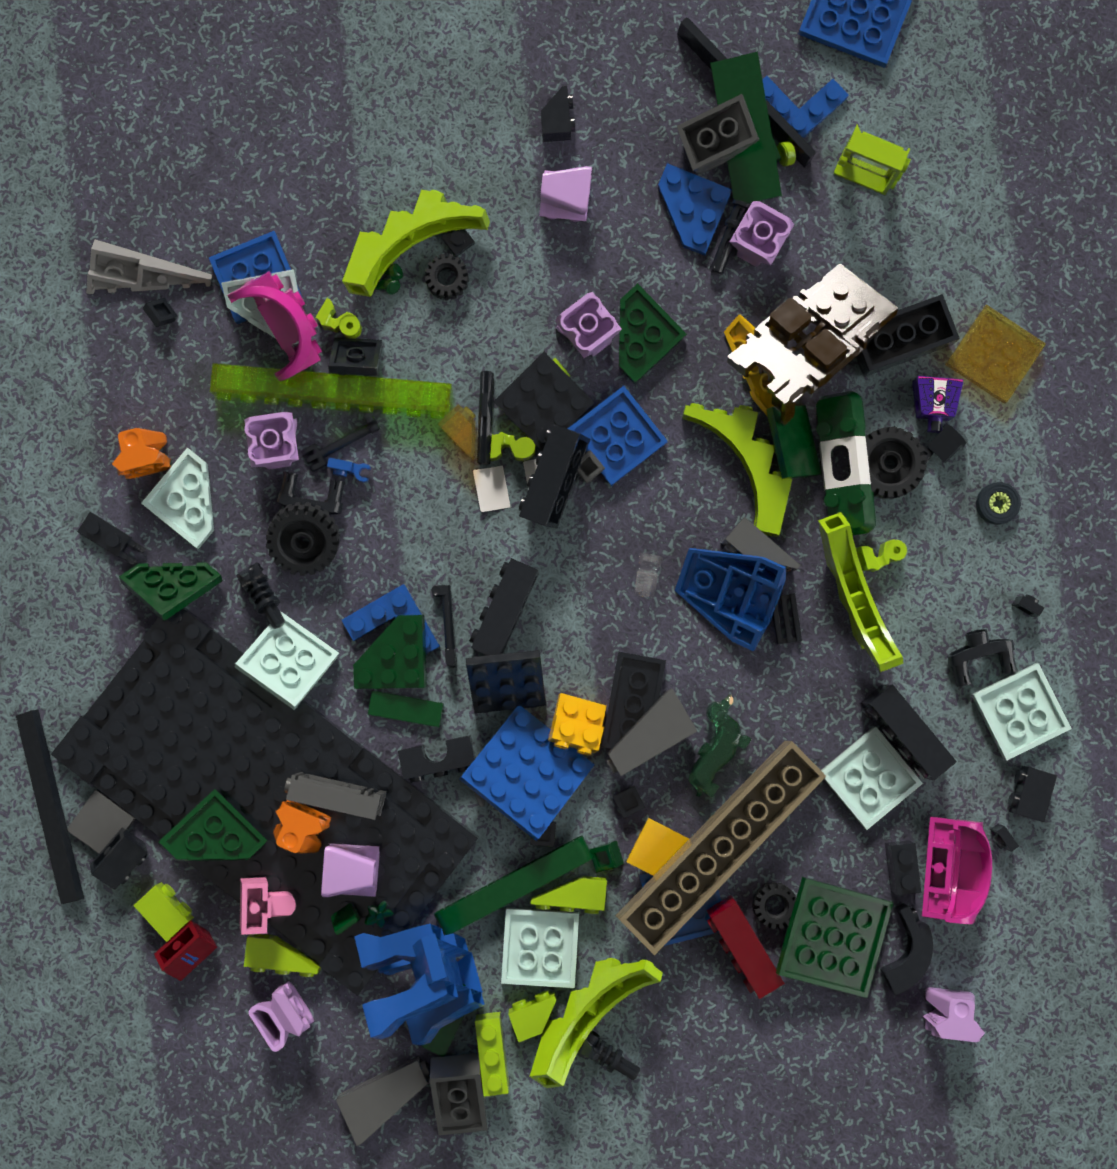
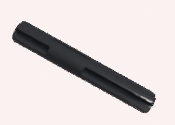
[477,371,494,465]

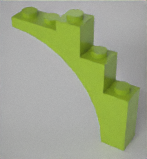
[342,190,490,297]
[682,403,792,537]
[818,512,904,672]
[529,958,663,1088]

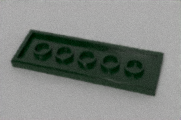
[711,51,782,204]

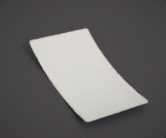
[473,459,537,512]

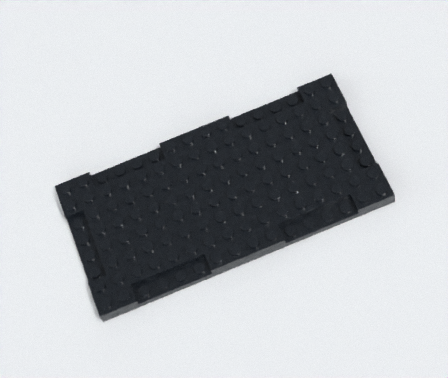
[51,607,479,996]

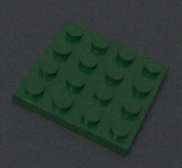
[776,877,893,998]

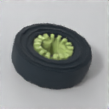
[976,482,1021,525]

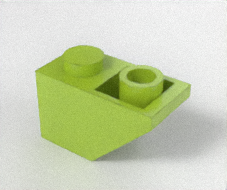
[508,991,556,1042]

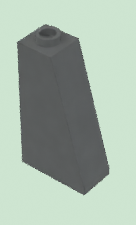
[607,688,697,776]
[336,1055,430,1146]

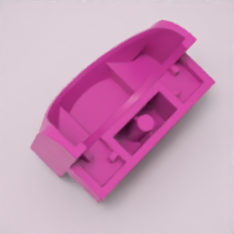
[227,271,322,381]
[922,817,992,924]

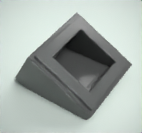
[578,450,605,484]

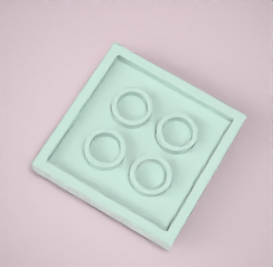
[235,612,339,710]
[971,663,1072,761]
[821,727,923,830]
[501,908,579,988]

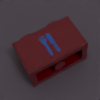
[154,920,217,981]

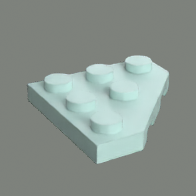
[221,269,299,344]
[141,448,214,549]

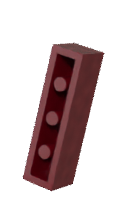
[706,895,785,999]

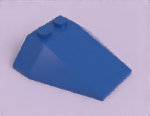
[675,548,786,651]

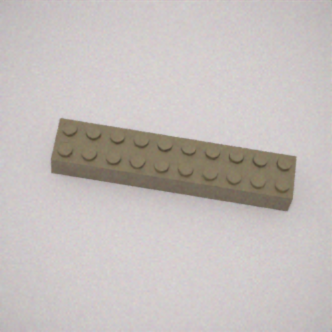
[615,741,826,956]

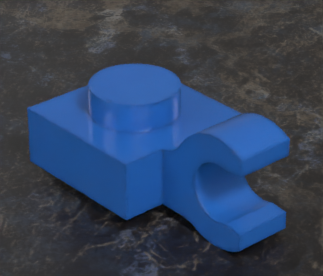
[327,458,371,483]

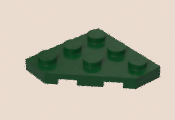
[618,283,687,384]
[119,562,223,621]
[353,614,427,689]
[159,789,267,861]

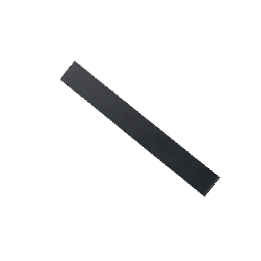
[677,17,816,168]
[16,709,84,905]

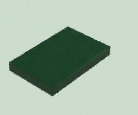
[766,405,821,479]

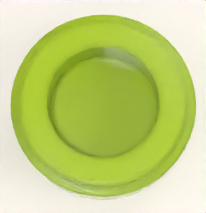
[777,141,796,167]

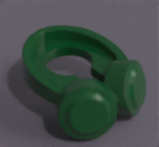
[375,264,403,295]

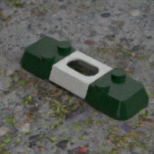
[815,391,876,536]

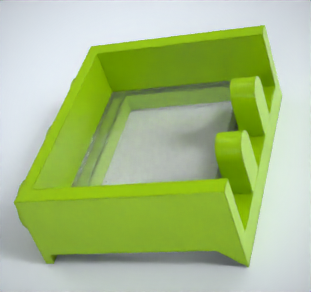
[833,124,911,195]

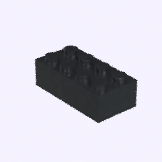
[856,294,960,377]
[519,424,591,529]
[469,558,539,656]
[861,684,957,781]

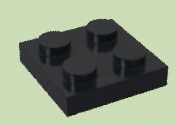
[328,338,382,376]

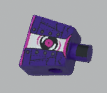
[912,376,963,433]

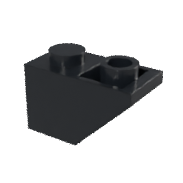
[541,86,575,142]

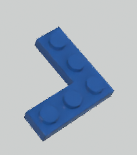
[763,76,849,138]
[342,584,440,654]

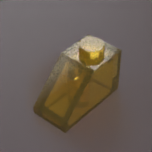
[438,404,476,461]

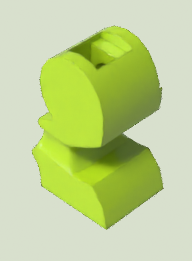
[315,297,362,339]
[490,432,535,461]
[856,539,907,572]

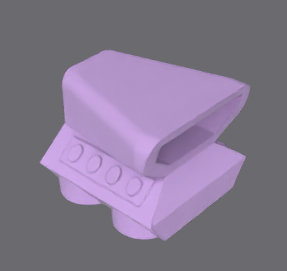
[539,166,592,222]
[729,201,794,267]
[555,292,622,358]
[244,412,299,469]
[321,844,380,897]
[249,981,314,1052]
[923,987,985,1042]

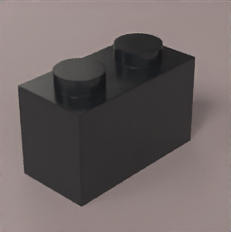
[1008,766,1057,822]
[90,827,148,890]
[885,840,922,895]

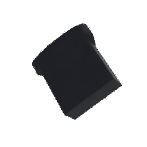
[927,423,968,463]

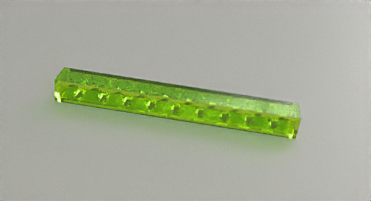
[210,363,453,419]

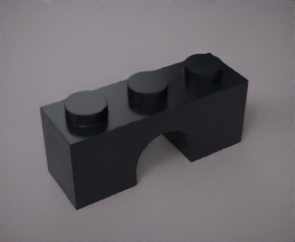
[398,735,475,783]

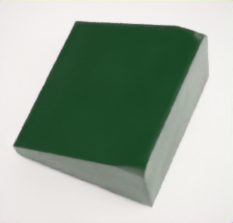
[590,841,624,873]
[331,903,361,935]

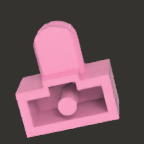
[240,877,296,935]

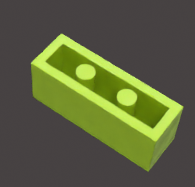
[475,1012,509,1097]

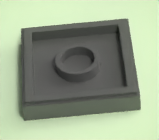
[67,789,136,853]

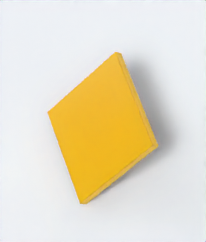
[626,818,689,876]

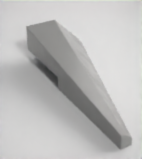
[86,239,212,294]

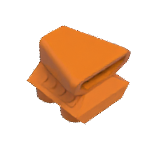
[112,428,172,479]
[273,800,331,853]

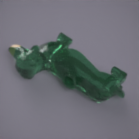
[689,694,752,798]

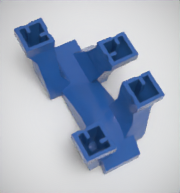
[354,924,485,1046]

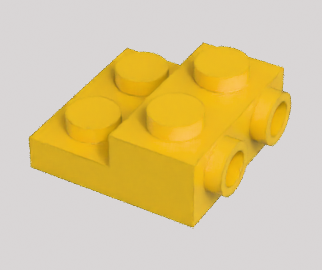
[548,693,607,755]

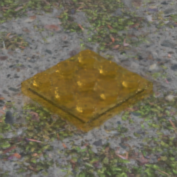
[945,304,1046,404]

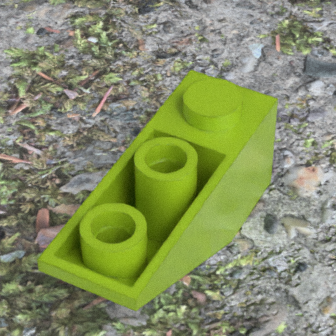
[531,876,607,914]
[244,934,321,977]

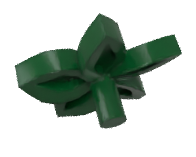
[365,900,394,928]

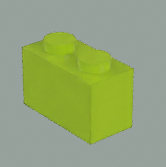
[133,882,194,942]

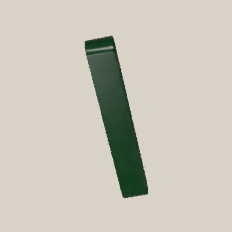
[433,835,594,935]

